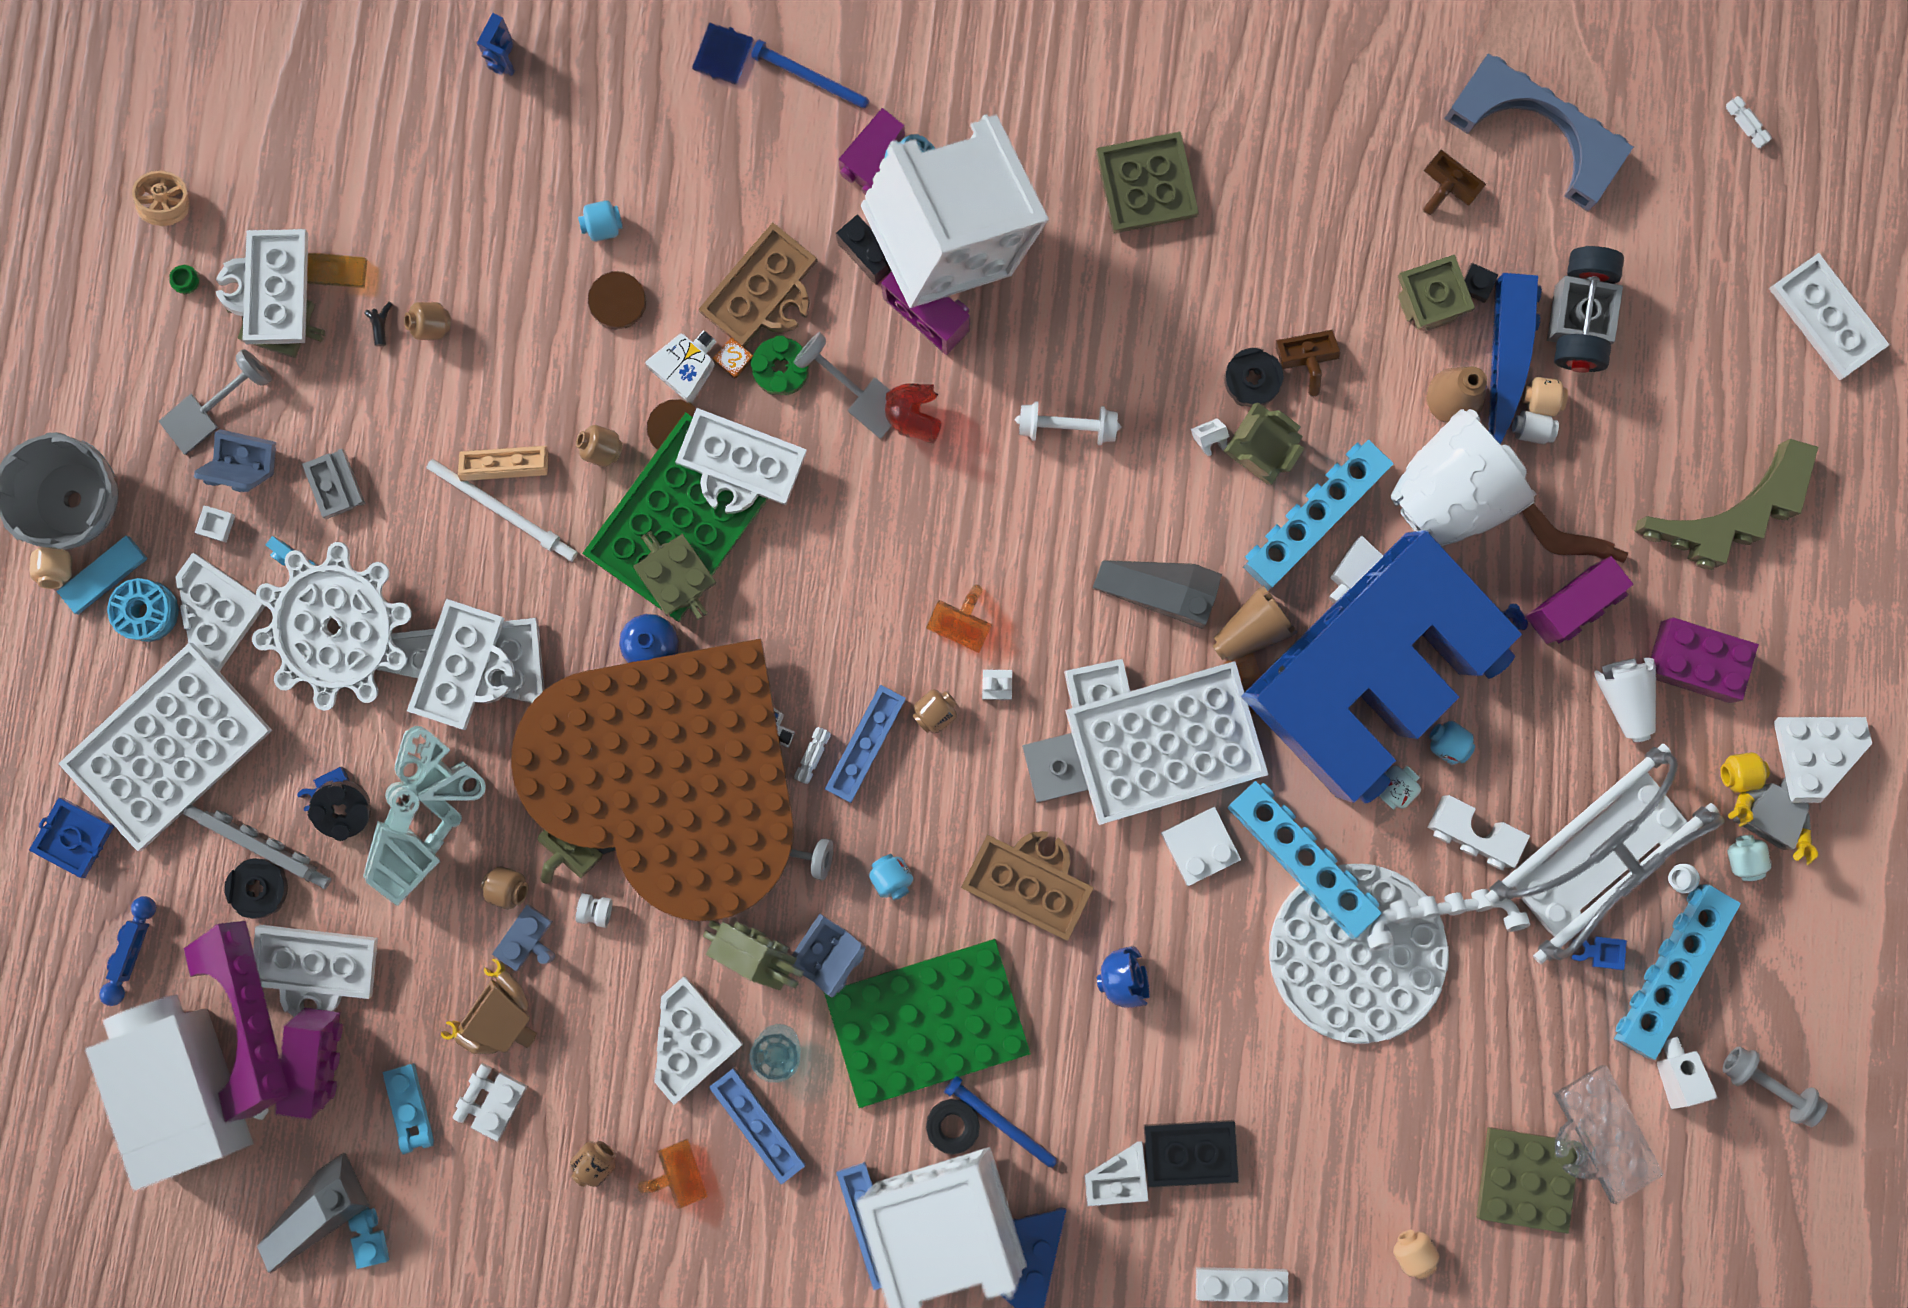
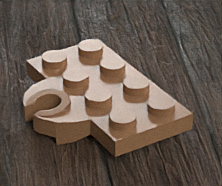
[698,222,817,347]
[961,831,1094,941]

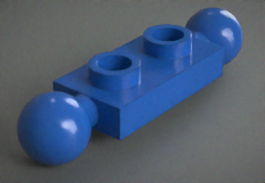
[99,896,156,1006]

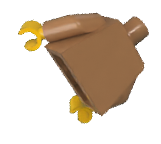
[441,959,537,1054]

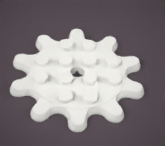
[252,542,412,711]

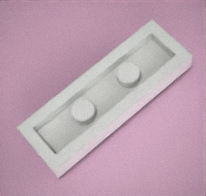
[1196,1267,1288,1303]

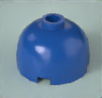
[619,614,679,663]
[1097,946,1150,1008]

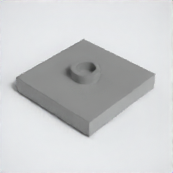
[1022,733,1088,803]

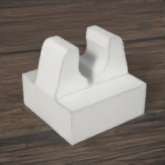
[1191,418,1230,456]
[982,670,1012,700]

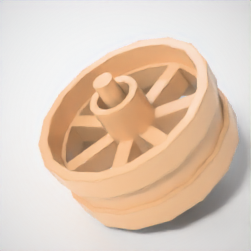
[132,171,190,226]

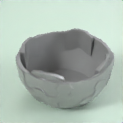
[0,432,118,550]

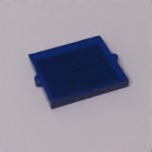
[692,22,754,85]

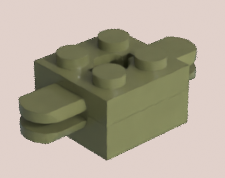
[703,920,804,991]

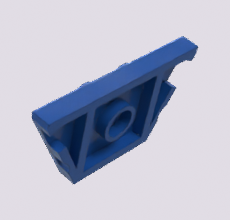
[1000,1207,1066,1308]

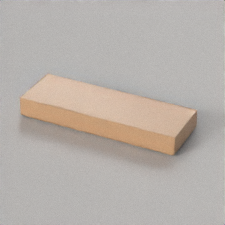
[458,446,548,481]

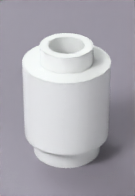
[1512,411,1559,444]

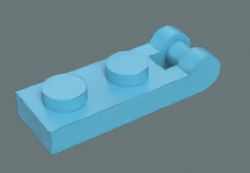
[382,1063,434,1154]

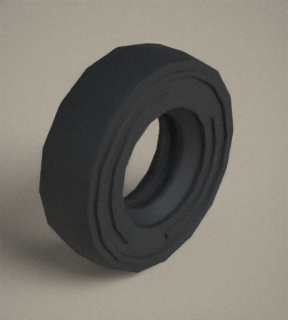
[926,1099,980,1154]

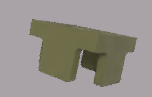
[1398,254,1475,330]
[1223,403,1304,485]

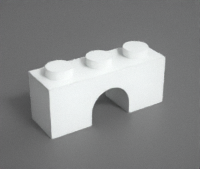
[1427,795,1530,870]

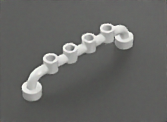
[1367,889,1530,951]

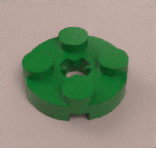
[751,335,809,395]

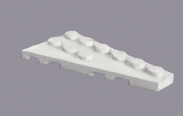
[376,618,545,703]

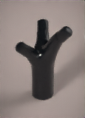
[364,302,393,346]

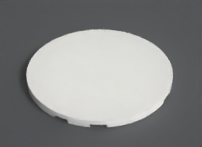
[1269,864,1449,1044]

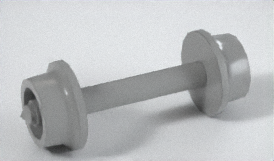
[1722,1046,1828,1127]

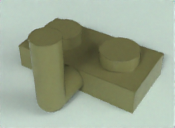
[537,830,603,884]

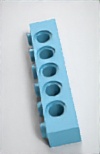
[1243,439,1394,591]
[1227,781,1382,939]
[1614,885,1741,1060]

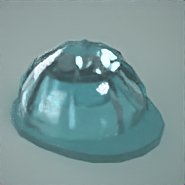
[750,1024,801,1083]

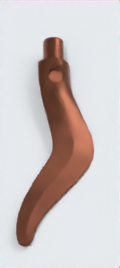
[1522,503,1628,563]

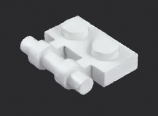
[453,1063,528,1141]

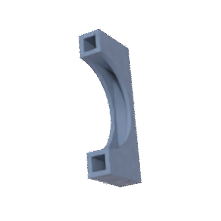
[1444,53,1634,211]

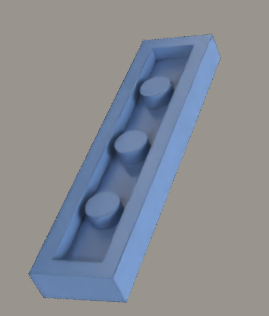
[825,685,906,803]
[709,1068,806,1185]
[836,1162,882,1290]

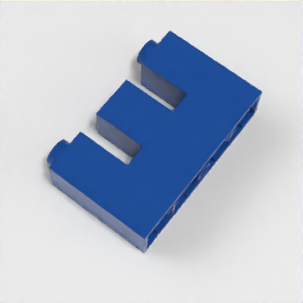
[1241,530,1522,803]

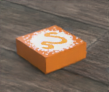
[712,337,753,379]

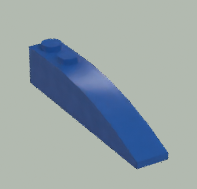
[1488,273,1542,445]

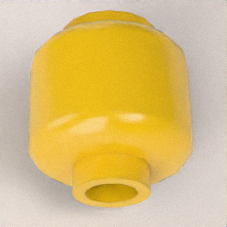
[1720,752,1770,793]

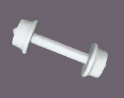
[1015,401,1122,445]

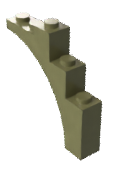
[1634,439,1818,570]

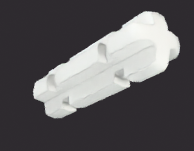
[1726,96,1772,148]
[794,727,830,784]

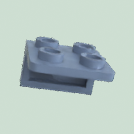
[194,429,276,492]
[792,914,865,997]

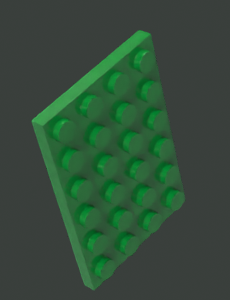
[582,412,768,622]
[824,938,1030,1108]

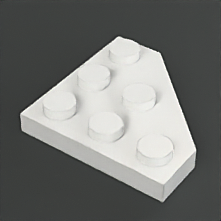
[175,553,265,672]
[1774,717,1872,803]
[654,976,743,1105]

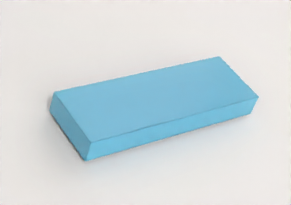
[56,536,148,615]

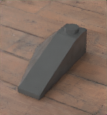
[1092,560,1222,629]
[257,1153,370,1273]

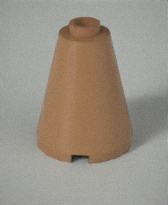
[1426,366,1487,423]
[1213,585,1298,661]

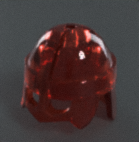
[885,383,942,444]

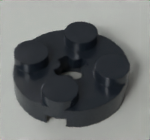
[1224,348,1284,407]
[307,780,371,841]
[224,858,288,918]

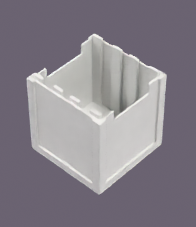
[861,114,1049,308]
[856,1147,1027,1308]

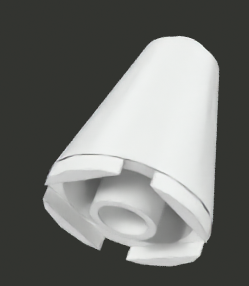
[1594,658,1656,742]

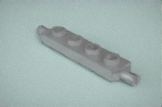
[184,804,331,889]

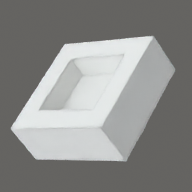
[195,505,236,543]

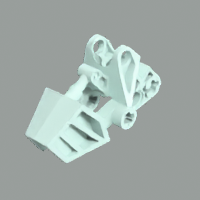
[363,726,486,906]

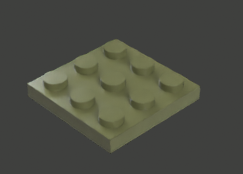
[1096,131,1199,234]
[1476,1127,1580,1234]

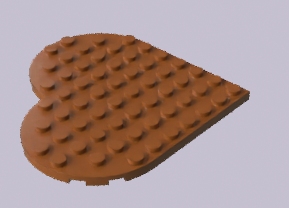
[511,638,794,921]

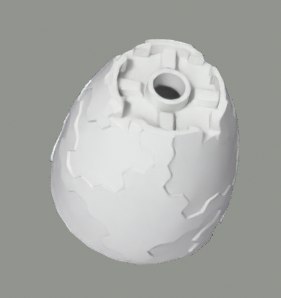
[1391,409,1537,546]

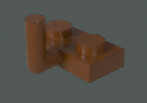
[1423,149,1486,215]

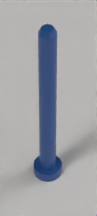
[751,39,869,108]
[944,1075,1057,1168]

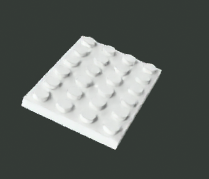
[58,643,273,851]
[1065,661,1268,825]

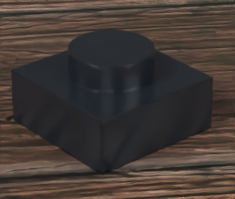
[1464,263,1499,303]

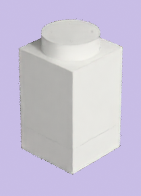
[85,995,254,1191]

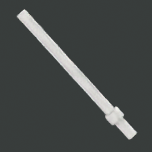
[427,459,578,562]

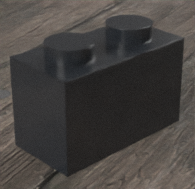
[836,214,892,285]

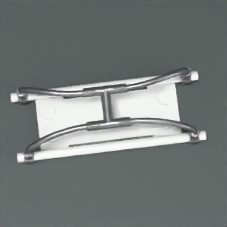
[1485,744,1724,965]

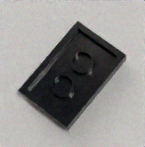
[1144,1120,1239,1187]

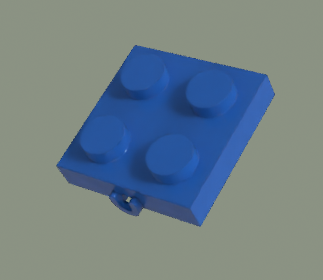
[29,798,114,878]

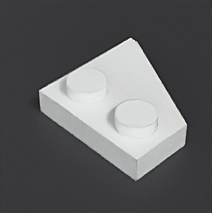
[1084,1141,1148,1206]

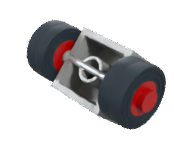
[1547,246,1624,373]

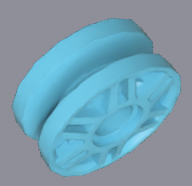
[107,578,179,642]

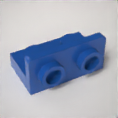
[477,13,515,76]

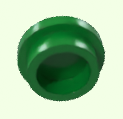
[169,265,200,294]

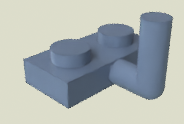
[492,905,555,971]

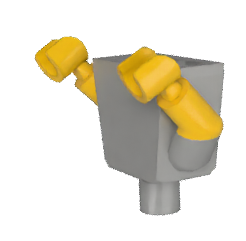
[1728,777,1818,865]

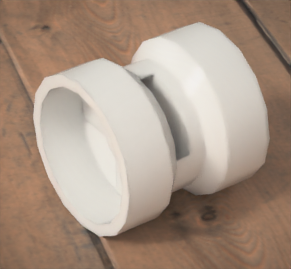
[576,893,613,928]

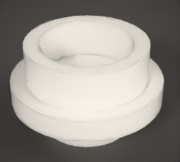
[1669,864,1700,893]

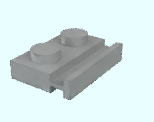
[302,448,365,519]

